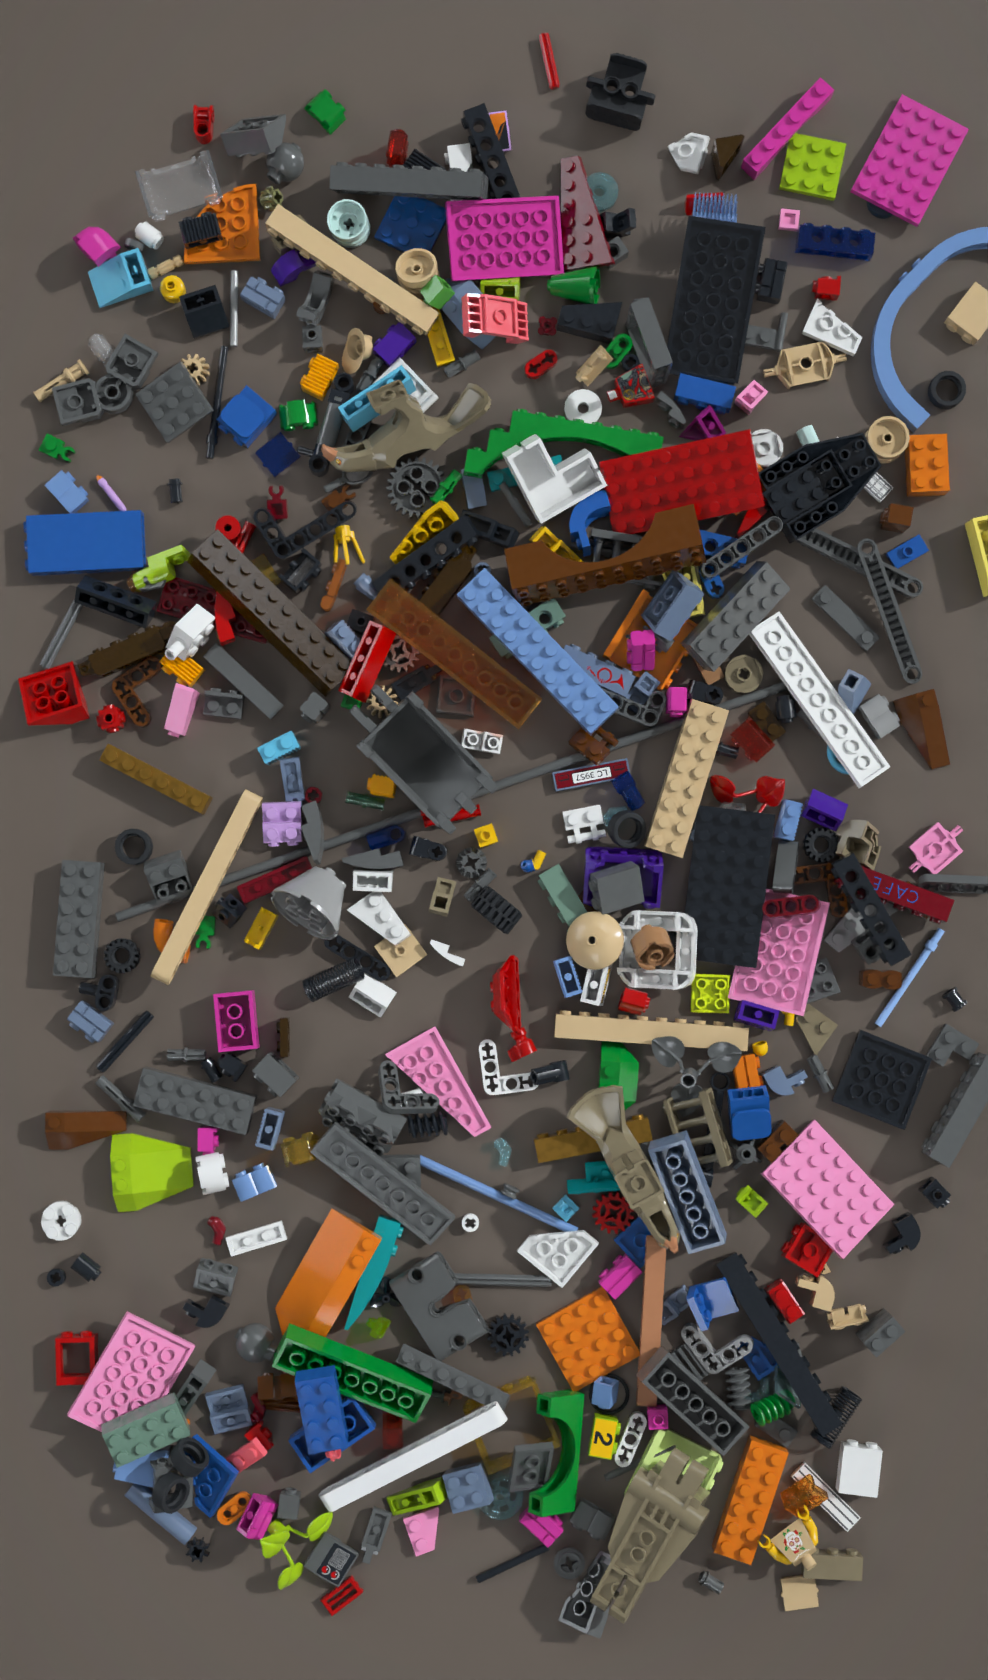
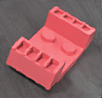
[461,293,529,344]

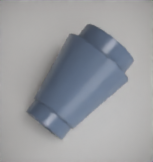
[353,573,380,601]

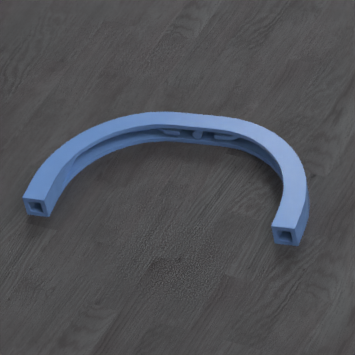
[870,227,988,433]

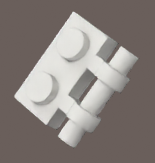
[562,805,606,844]

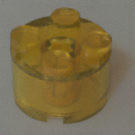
[280,1132,319,1168]

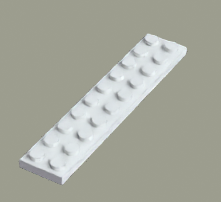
[749,612,890,788]

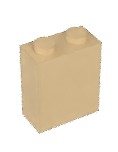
[944,281,988,345]

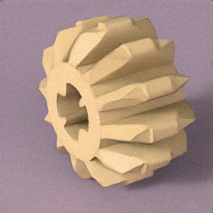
[181,354,210,387]
[366,686,398,718]

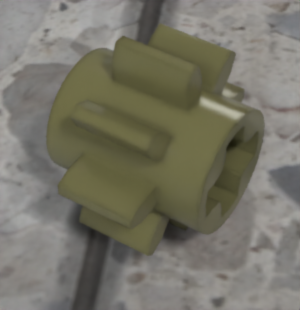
[260,186,283,212]

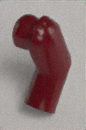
[208,1216,226,1245]
[250,1392,266,1423]

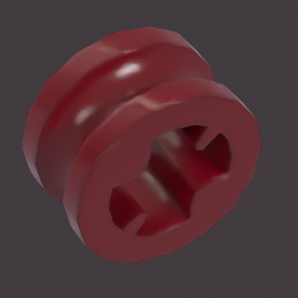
[305,787,322,804]

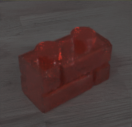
[730,717,775,762]

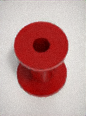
[215,515,242,545]

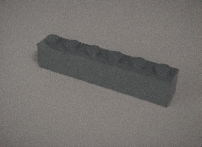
[395,1344,511,1412]

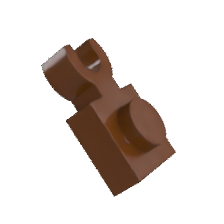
[321,484,356,517]

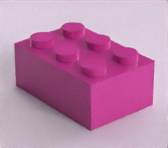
[213,990,260,1052]

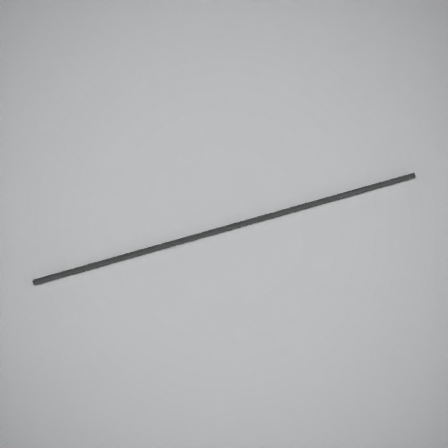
[115,682,787,922]

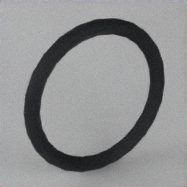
[589,1374,630,1415]

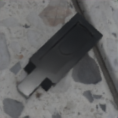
[391,663,443,702]

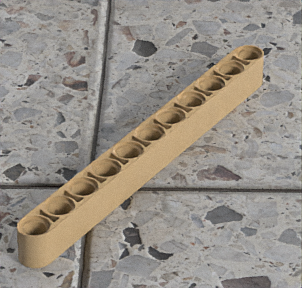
[151,789,263,985]

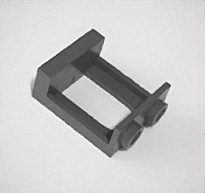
[149,1455,193,1513]

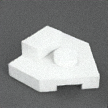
[668,132,710,174]

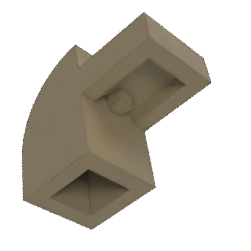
[429,877,457,917]

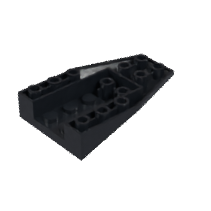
[759,433,882,544]

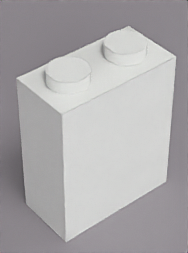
[835,1439,883,1498]

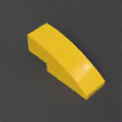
[529,526,583,562]

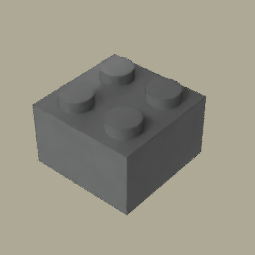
[252,1051,300,1097]

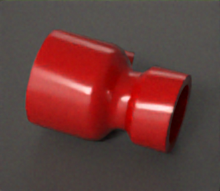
[507,1027,537,1062]

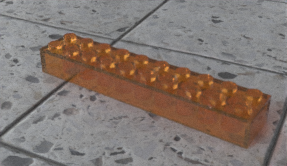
[366,578,543,729]

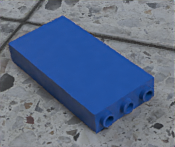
[23,510,146,576]

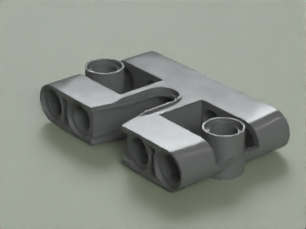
[389,1251,489,1361]

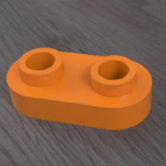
[217,1491,251,1525]

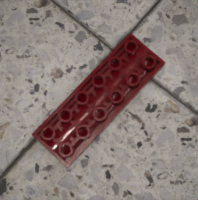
[156,577,267,644]

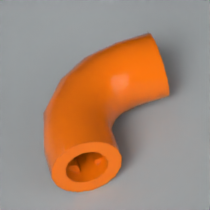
[153,919,190,964]

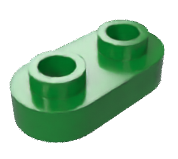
[605,334,632,369]

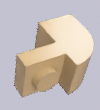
[795,1274,835,1312]

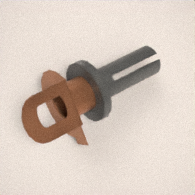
[431,1389,462,1406]

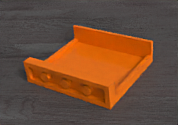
[602,589,698,692]

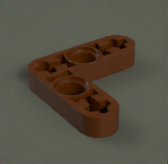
[112,657,162,727]
[794,862,848,918]

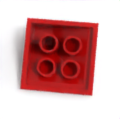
[18,661,90,726]

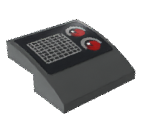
[303,1531,359,1587]

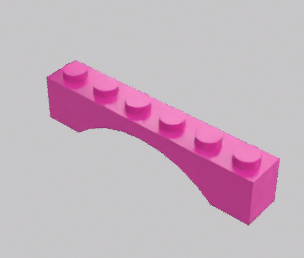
[741,77,834,180]

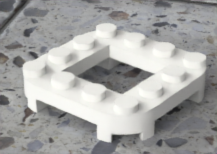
[617,910,697,990]

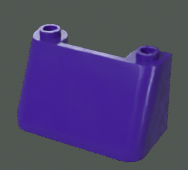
[583,847,664,909]

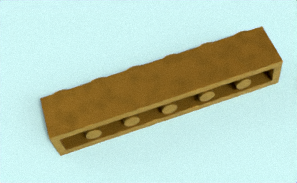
[99,744,213,815]
[534,1114,653,1163]

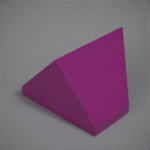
[679,405,726,441]

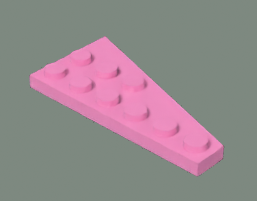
[385,1026,492,1137]

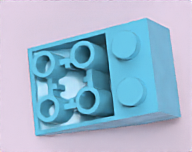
[88,248,154,308]

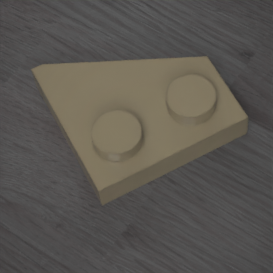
[795,1004,838,1055]

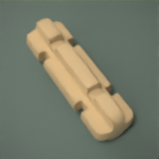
[147,255,184,279]

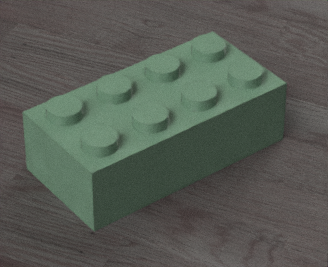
[101,1392,191,1468]

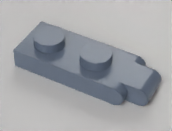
[280,757,306,808]

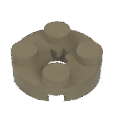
[724,655,763,694]

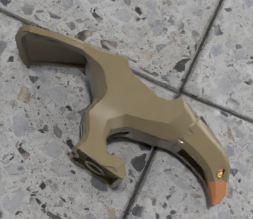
[321,380,492,472]
[566,1085,680,1254]

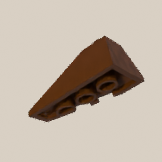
[893,689,950,769]
[45,1111,127,1150]

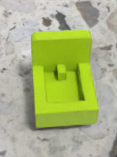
[735,1185,769,1218]

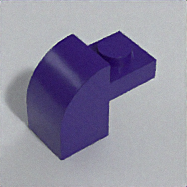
[271,249,316,287]

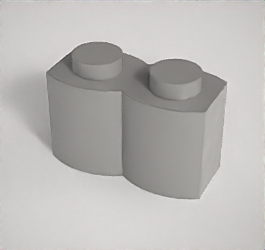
[858,694,900,739]

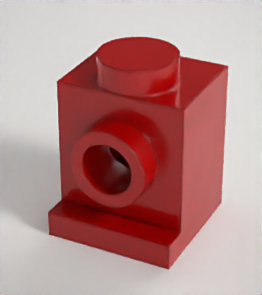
[811,276,841,301]
[244,1420,274,1451]

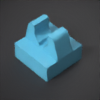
[552,1194,580,1222]

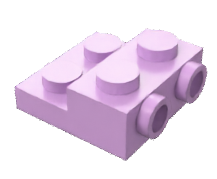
[262,801,303,847]

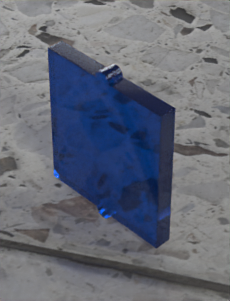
[255,432,301,477]

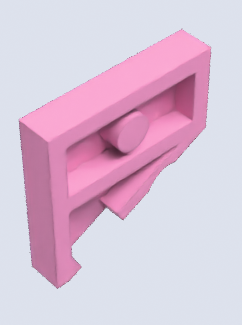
[403,1505,439,1557]

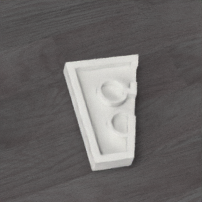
[802,298,862,357]
[347,891,411,946]

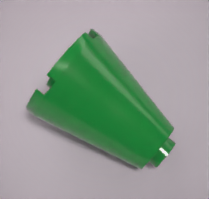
[547,267,600,304]

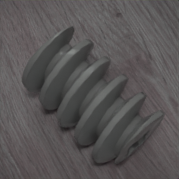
[725,1366,752,1410]

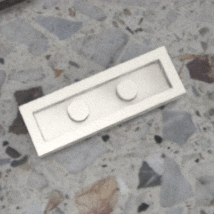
[226,1220,287,1256]

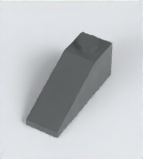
[176,1359,216,1416]

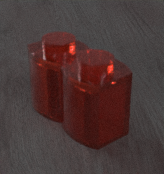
[386,129,409,167]

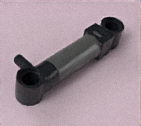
[297,372,354,477]

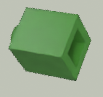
[420,275,455,310]

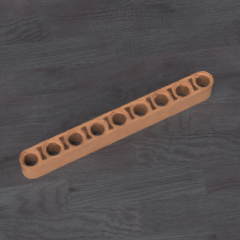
[636,1235,666,1407]

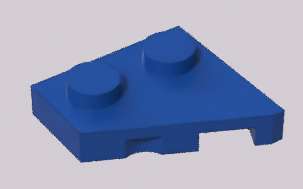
[737,1336,779,1381]

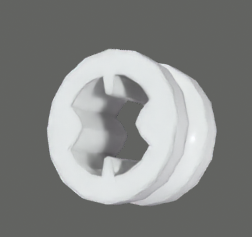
[462,1213,479,1232]

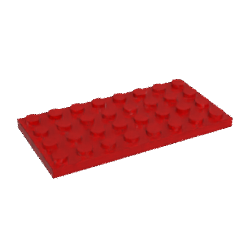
[599,429,765,534]

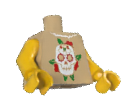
[757,1505,818,1571]

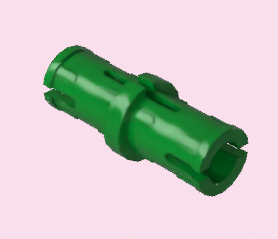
[430,469,463,504]

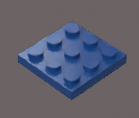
[374,196,447,253]

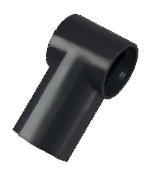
[530,1060,570,1085]

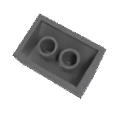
[220,114,286,157]

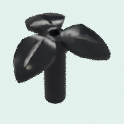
[370,1276,402,1308]

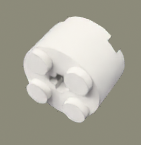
[196,1152,229,1195]

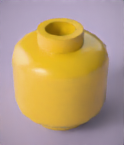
[160,275,186,303]

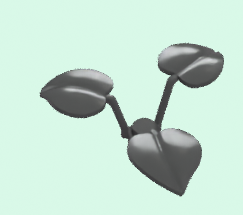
[652,1036,742,1117]

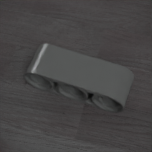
[773,840,799,894]

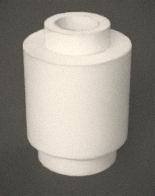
[135,222,164,250]

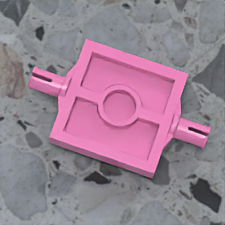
[908,822,963,874]

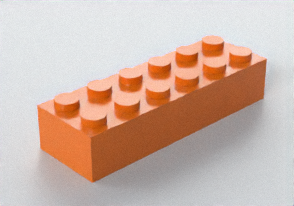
[712,1435,789,1565]

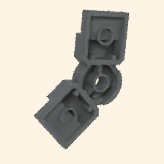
[52,334,159,426]

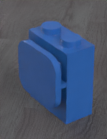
[217,385,277,448]
[727,1085,772,1141]

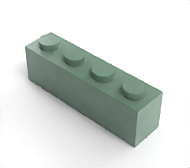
[537,864,587,932]

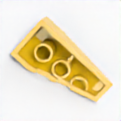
[390,500,459,565]

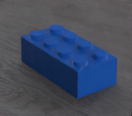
[295,1365,348,1454]
[288,1396,376,1473]

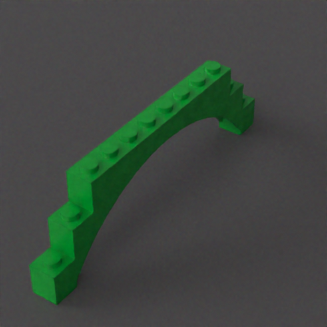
[463,409,663,479]

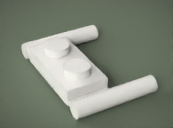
[372,357,439,413]

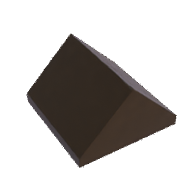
[711,134,745,181]

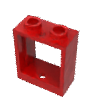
[55,1331,98,1386]

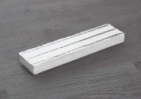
[791,1462,860,1532]

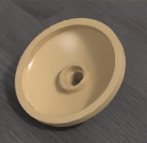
[566,911,624,970]

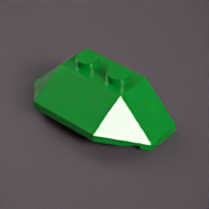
[598,1041,639,1110]

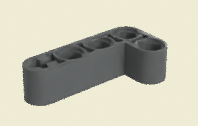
[601,688,666,727]

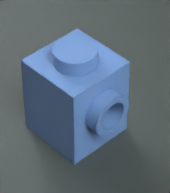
[591,1376,619,1409]

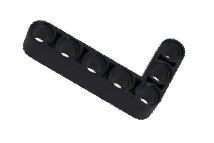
[253,501,357,559]

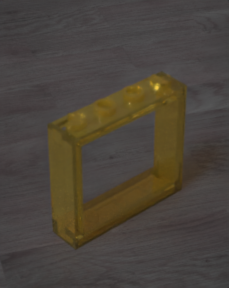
[463,1376,561,1475]

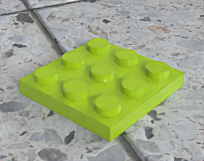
[779,133,846,201]

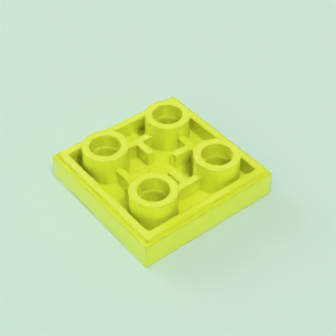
[690,974,730,1013]

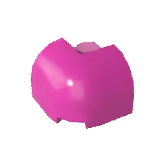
[73,227,121,267]

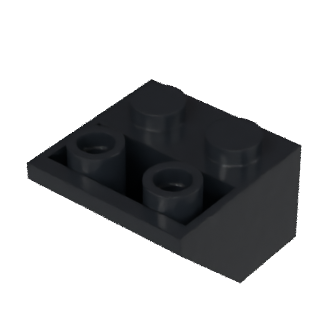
[179,285,230,339]

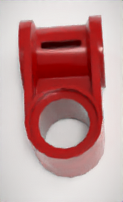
[193,105,214,144]

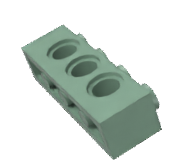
[489,598,566,659]

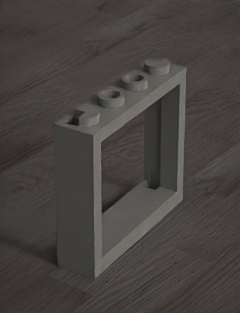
[626,297,673,388]

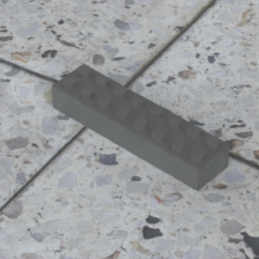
[329,162,488,200]

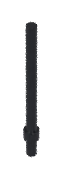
[206,346,228,459]

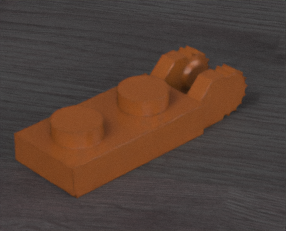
[320,558,347,612]

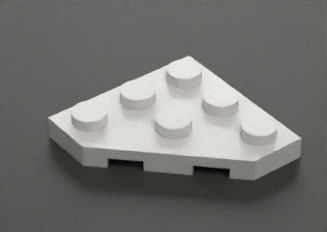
[517,1230,599,1288]

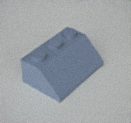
[641,570,704,641]

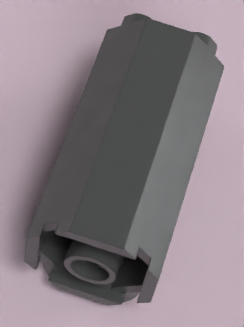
[318,1079,408,1156]

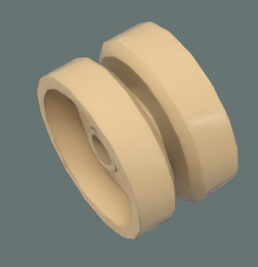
[395,248,440,299]
[865,416,910,463]

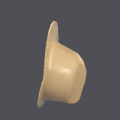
[342,328,373,374]

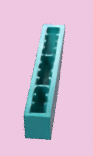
[344,1214,404,1330]

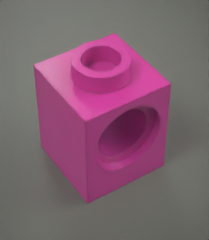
[647,1404,669,1430]

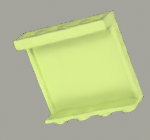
[624,1429,723,1495]

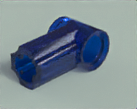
[611,770,646,811]
[366,825,406,850]

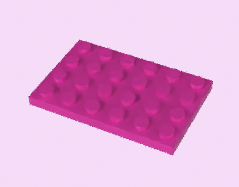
[850,94,969,227]
[445,195,564,282]

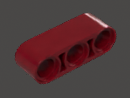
[762,895,820,918]

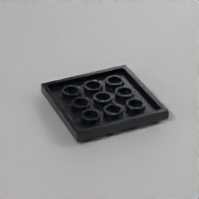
[832,1029,932,1130]

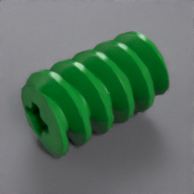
[750,1390,794,1427]

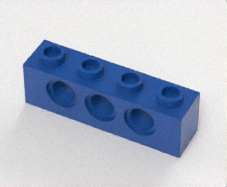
[699,529,748,569]

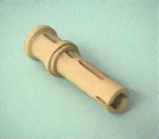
[33,359,89,402]

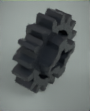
[487,1313,529,1356]

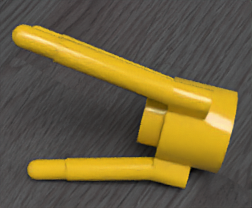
[333,525,365,565]

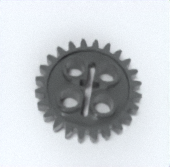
[386,456,448,520]

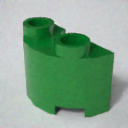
[304,89,346,135]
[278,400,318,431]

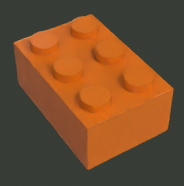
[905,434,950,497]

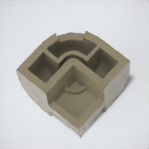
[835,819,881,870]

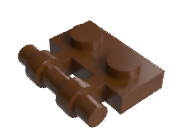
[568,726,619,766]

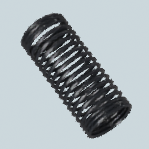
[303,957,365,1002]
[810,1386,862,1449]

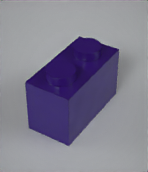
[373,322,417,368]
[801,789,848,832]
[733,1000,779,1031]

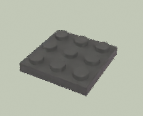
[135,362,214,443]

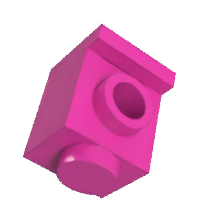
[198,1126,220,1155]

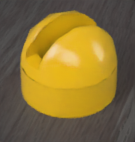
[752,1041,768,1056]

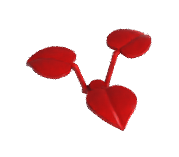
[710,775,785,813]

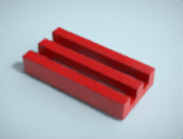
[320,1575,364,1616]

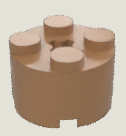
[630,925,674,970]

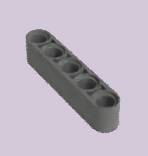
[700,516,783,580]
[203,643,284,719]

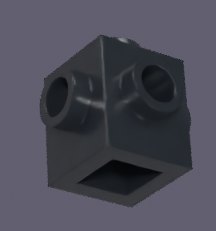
[213,894,247,929]

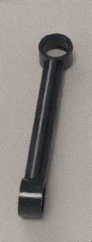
[701,1072,730,1188]

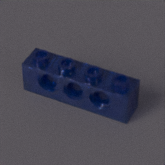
[795,223,876,261]

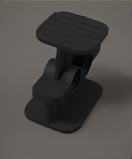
[585,53,655,131]

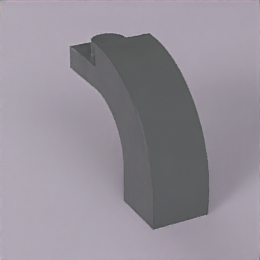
[296,270,335,326]

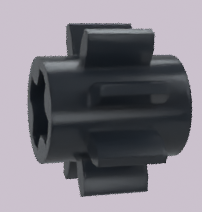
[186,1537,210,1562]

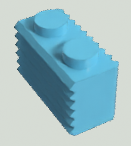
[257,731,301,766]

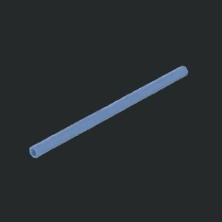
[420,1155,578,1232]

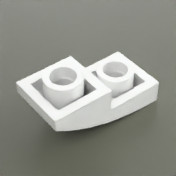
[461,728,503,754]

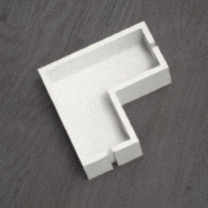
[502,434,607,524]

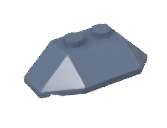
[441,278,496,349]

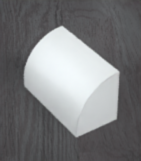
[353,868,393,892]
[349,972,397,1018]

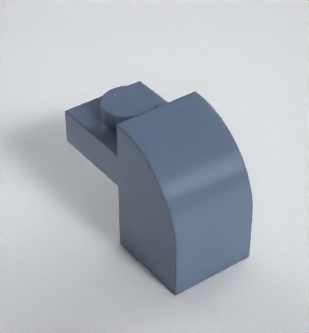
[761,1065,808,1096]

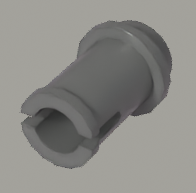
[698,1571,724,1594]

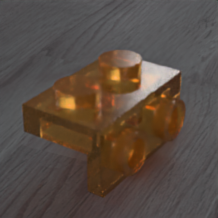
[781,1474,829,1518]

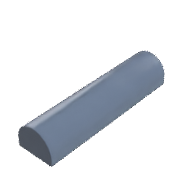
[124,1484,197,1545]

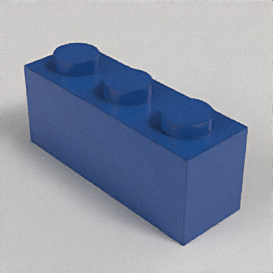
[674,373,736,414]

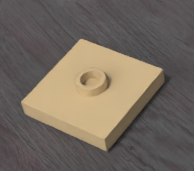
[374,924,428,977]

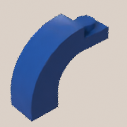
[569,489,611,557]

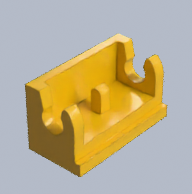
[244,907,279,950]

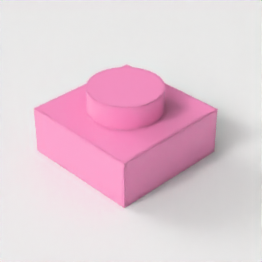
[778,209,800,232]

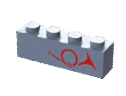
[564,644,636,698]

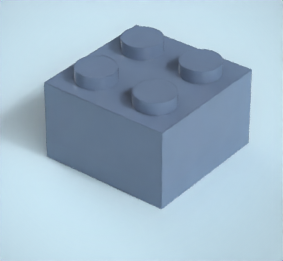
[442,1461,494,1514]

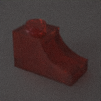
[382,1411,404,1449]

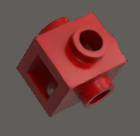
[96,705,126,733]

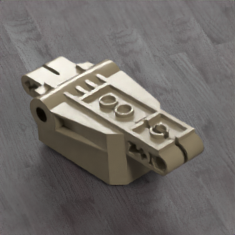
[590,1448,711,1624]

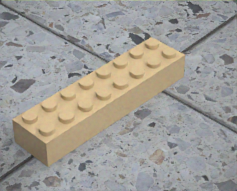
[644,699,729,858]

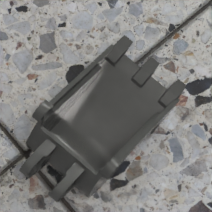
[349,684,498,835]

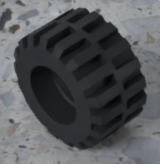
[471,886,522,934]

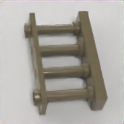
[663,1087,733,1168]

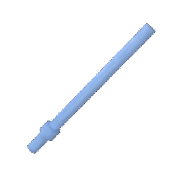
[875,928,945,1027]

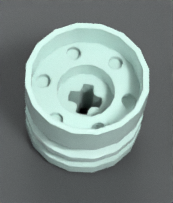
[327,199,371,248]

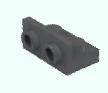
[203,688,245,720]
[193,1258,238,1297]

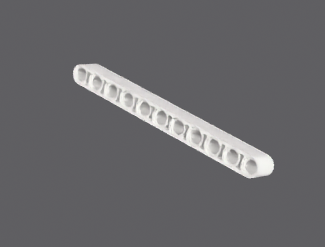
[318,1401,508,1513]

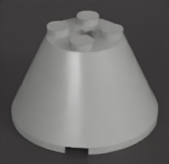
[271,866,346,940]

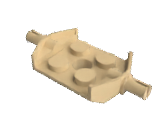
[763,342,847,389]

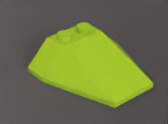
[110,1133,194,1212]

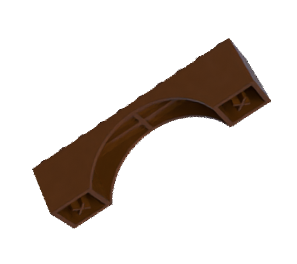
[504,504,706,606]

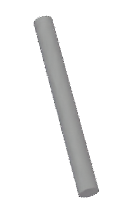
[230,270,238,347]

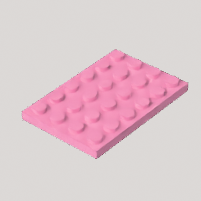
[728,888,830,1016]
[761,1120,894,1259]
[67,1311,195,1432]

